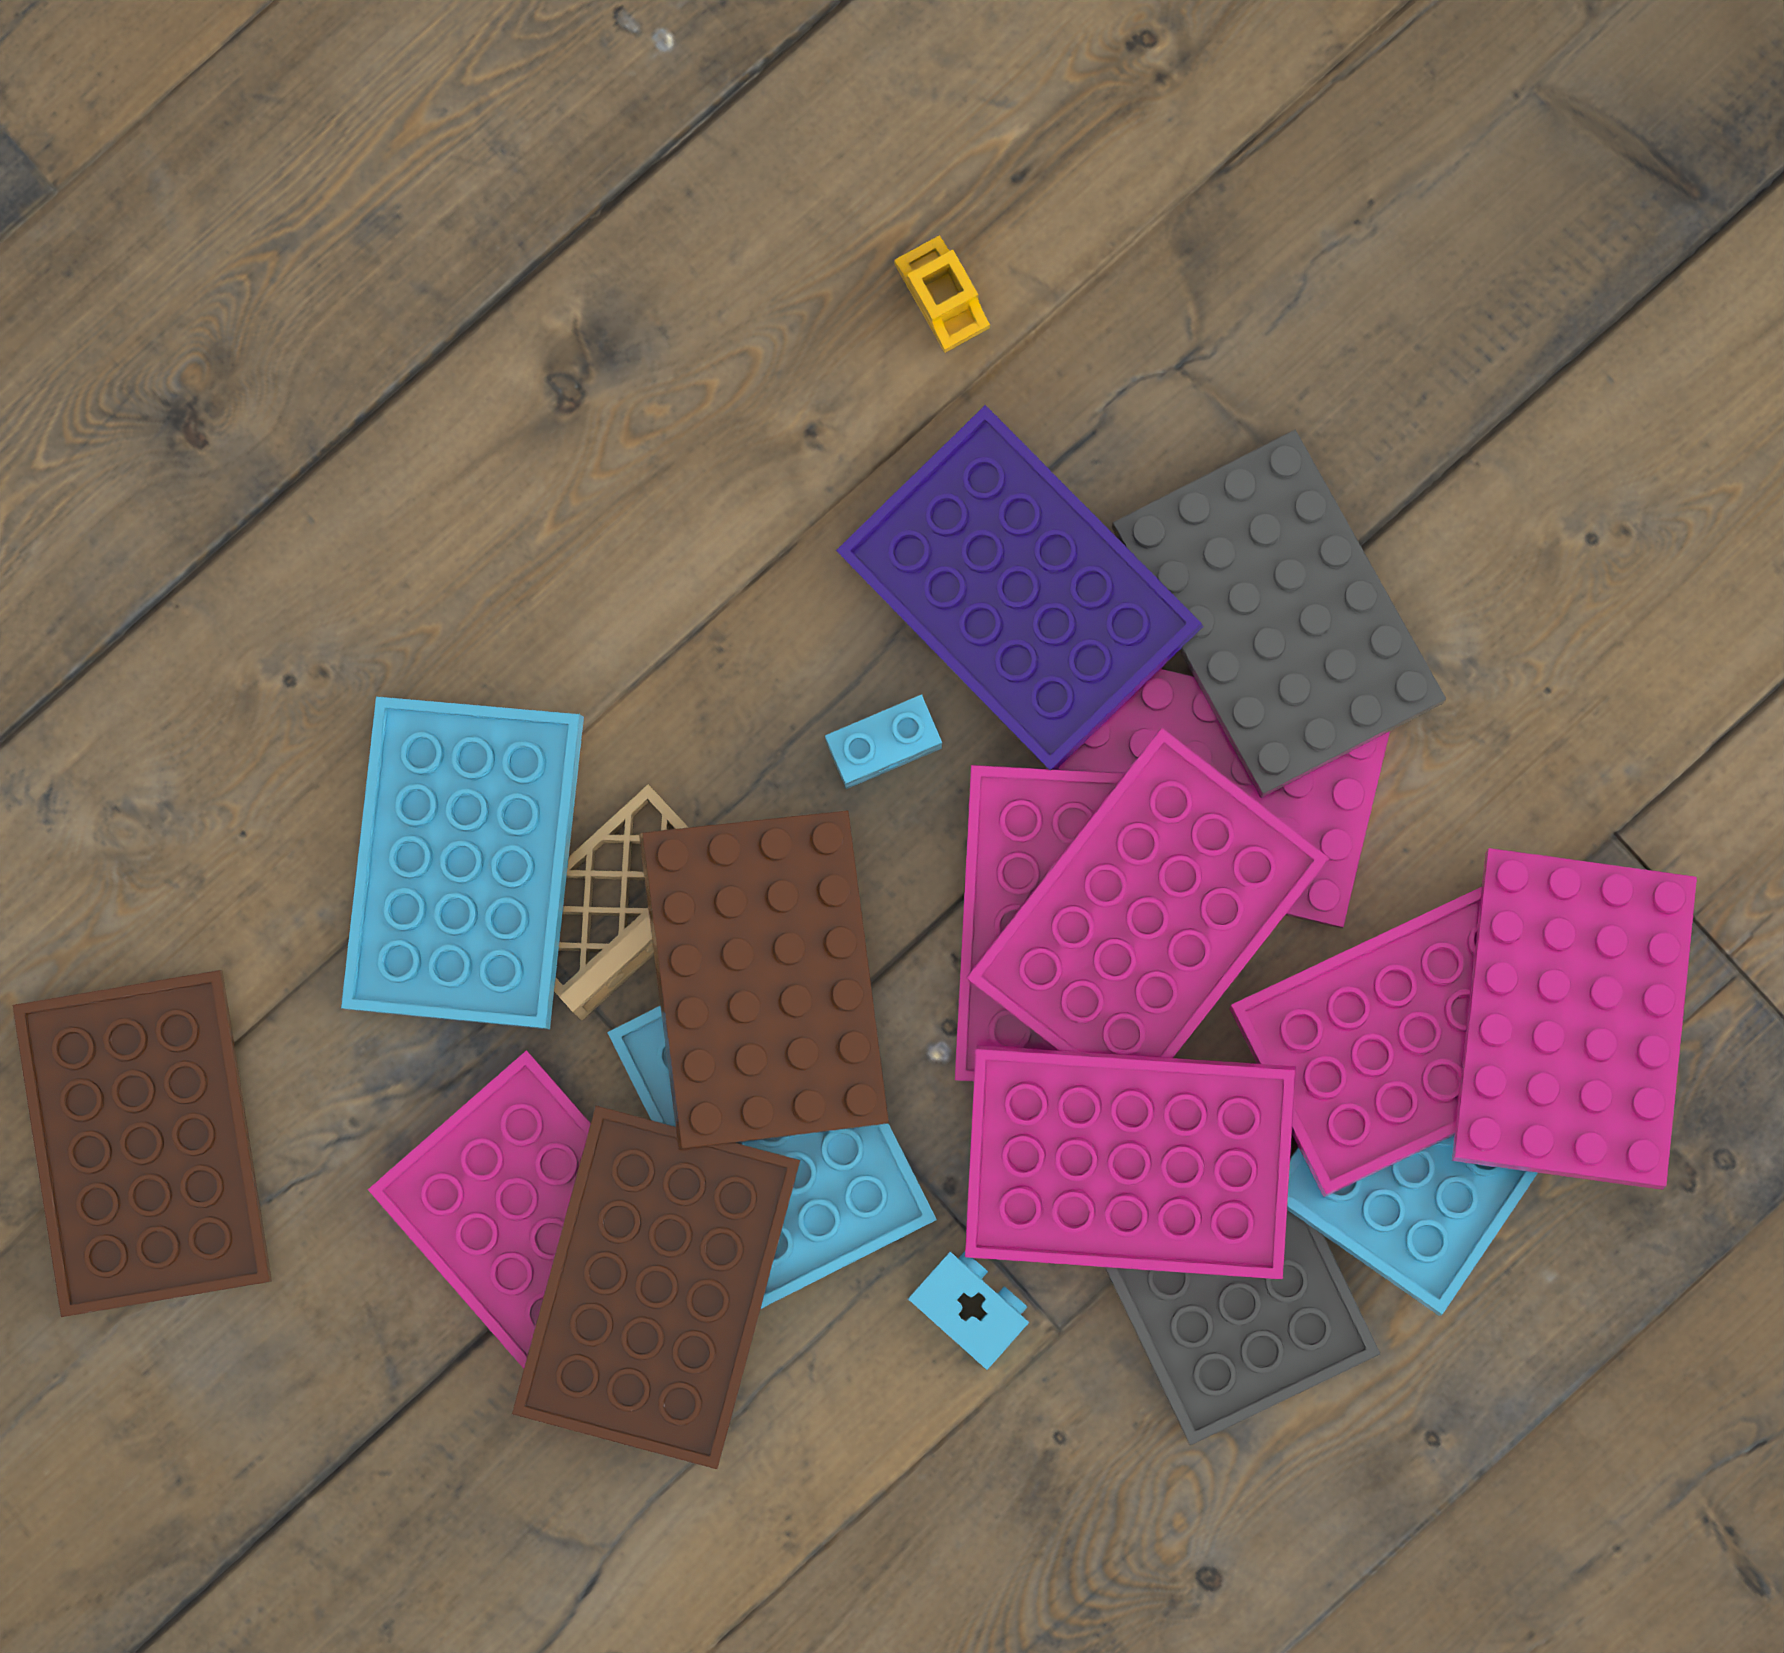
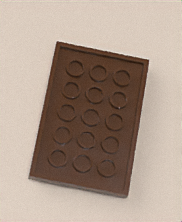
[639,810,889,1150]
[12,970,272,1317]
[512,1106,800,1469]

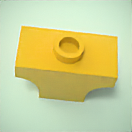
[894,235,990,353]

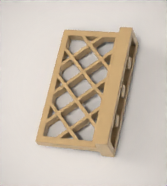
[554,784,689,1021]

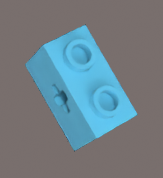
[825,694,942,789]
[908,1251,1029,1370]

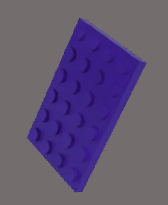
[836,405,1204,770]

